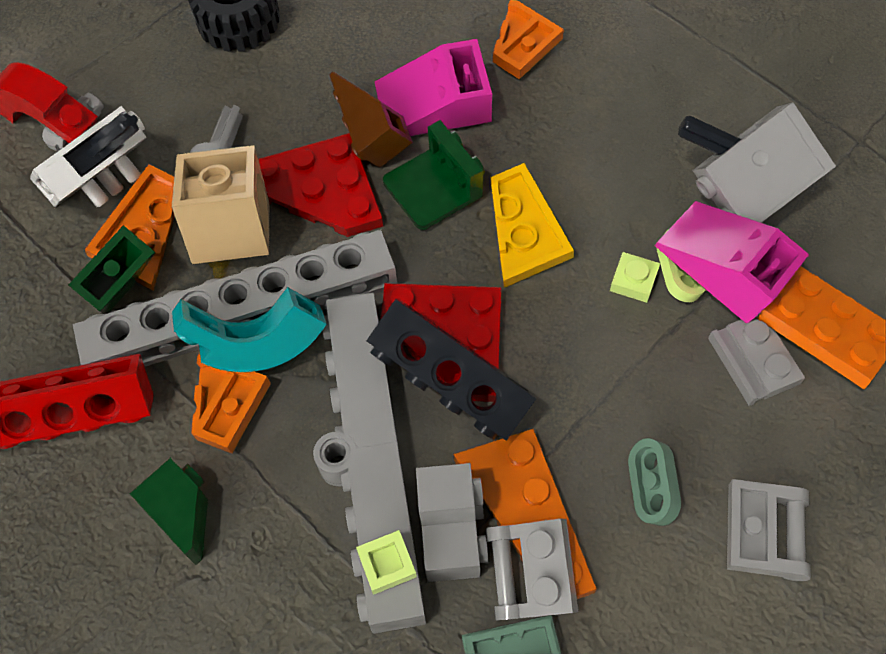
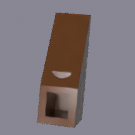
[329,72,413,167]

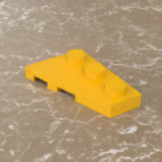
[490,163,574,288]

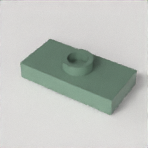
[461,615,561,654]

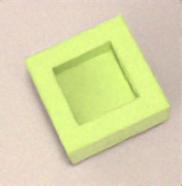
[610,252,660,303]
[356,530,417,595]

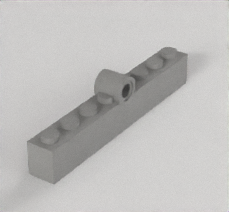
[313,292,426,634]

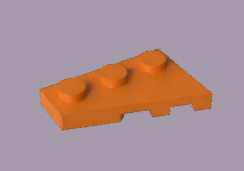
[85,164,175,291]

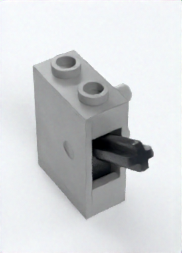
[678,102,836,223]

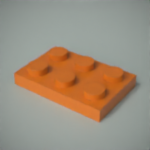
[757,266,886,389]

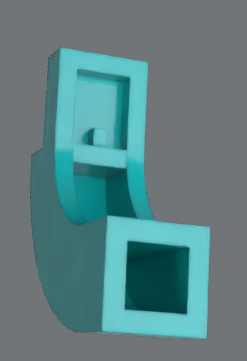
[172,287,327,372]

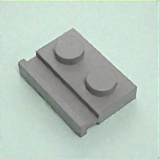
[708,312,805,406]

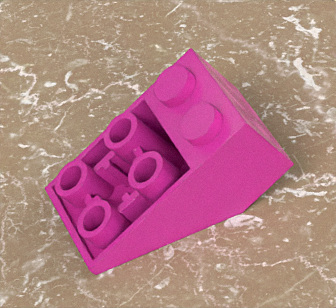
[375,39,492,136]
[654,201,809,324]

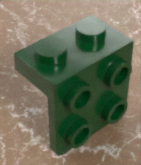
[383,120,485,230]

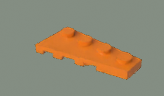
[453,429,597,599]

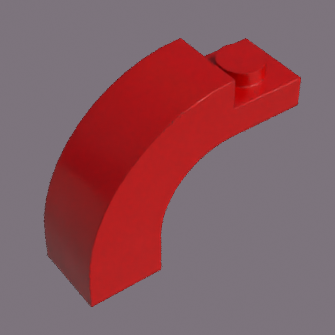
[0,62,98,143]

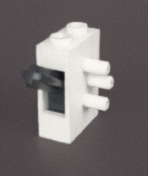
[30,106,146,207]

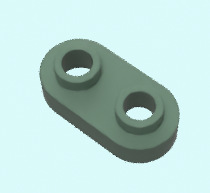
[628,438,681,526]

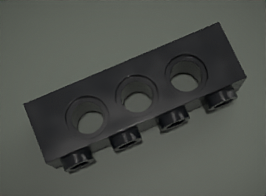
[366,299,536,441]

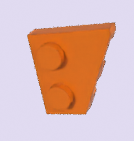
[493,0,564,79]
[191,353,271,454]

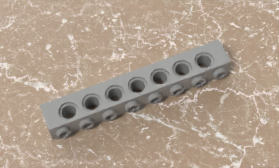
[73,230,397,366]

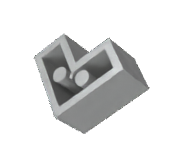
[416,463,488,582]

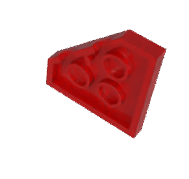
[258,133,384,237]
[381,283,501,402]

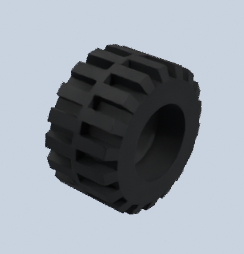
[188,0,280,52]

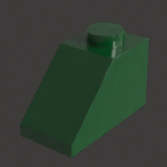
[68,225,155,314]
[129,457,208,565]

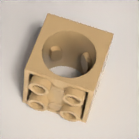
[172,145,270,264]

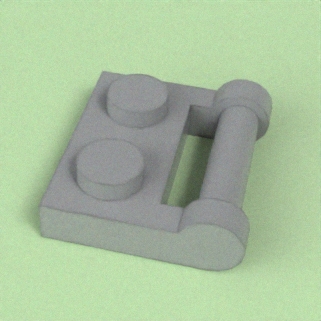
[727,479,811,581]
[486,518,579,621]

